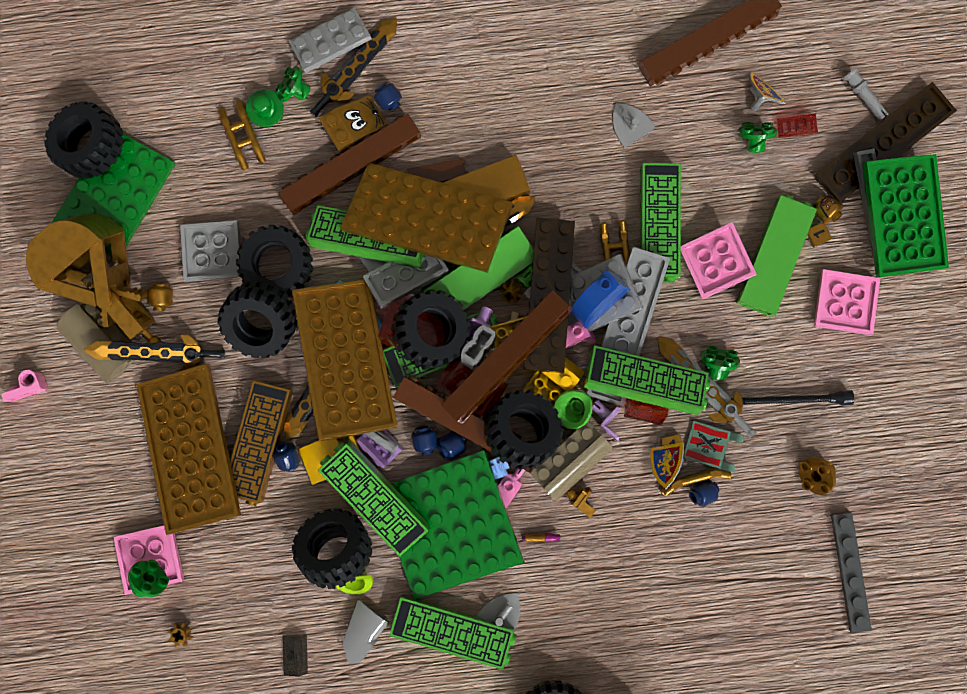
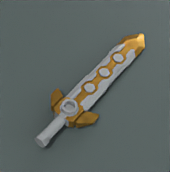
[658,337,757,438]

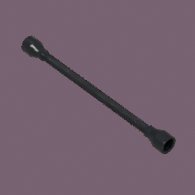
[707,390,854,406]

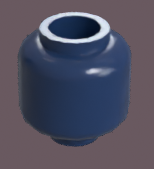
[374,82,402,111]
[411,425,438,455]
[437,431,466,460]
[272,442,301,472]
[689,479,719,507]

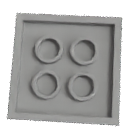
[180,220,241,282]
[570,254,643,331]

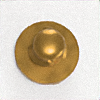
[799,456,836,495]

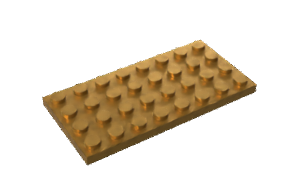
[340,163,513,273]
[292,280,398,442]
[136,364,241,535]

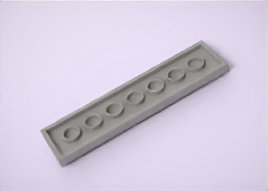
[586,247,670,406]

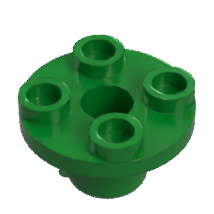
[275,66,310,102]
[246,90,284,127]
[738,122,777,153]
[700,345,740,381]
[128,560,169,597]

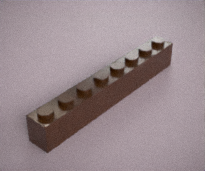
[639,0,782,87]
[278,114,421,215]
[441,290,572,424]
[393,375,533,473]

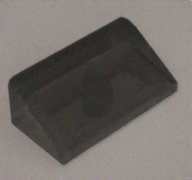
[283,634,308,677]

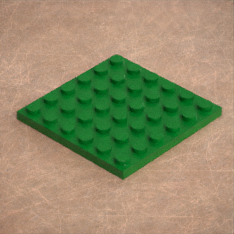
[391,450,525,600]

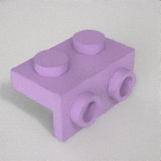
[356,430,404,468]

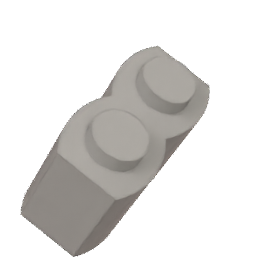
[461,325,495,370]

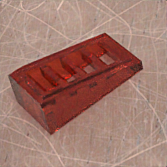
[777,113,818,138]

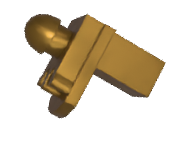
[566,487,596,518]

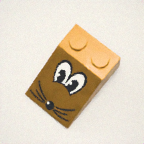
[319,95,387,154]

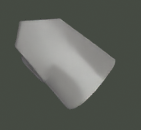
[343,600,389,664]

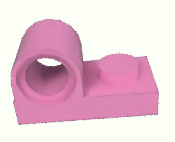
[1,370,48,402]

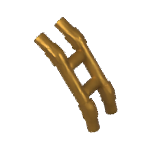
[218,101,266,170]
[599,220,630,265]
[659,468,731,496]

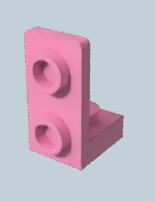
[566,322,597,348]

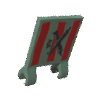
[683,421,744,473]

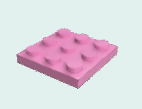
[681,222,757,299]
[814,269,880,335]
[114,525,184,595]

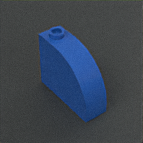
[571,270,630,329]

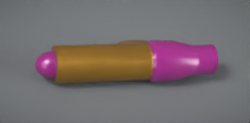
[522,533,560,542]

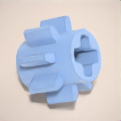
[489,456,510,479]

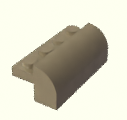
[56,303,136,384]
[530,421,613,502]

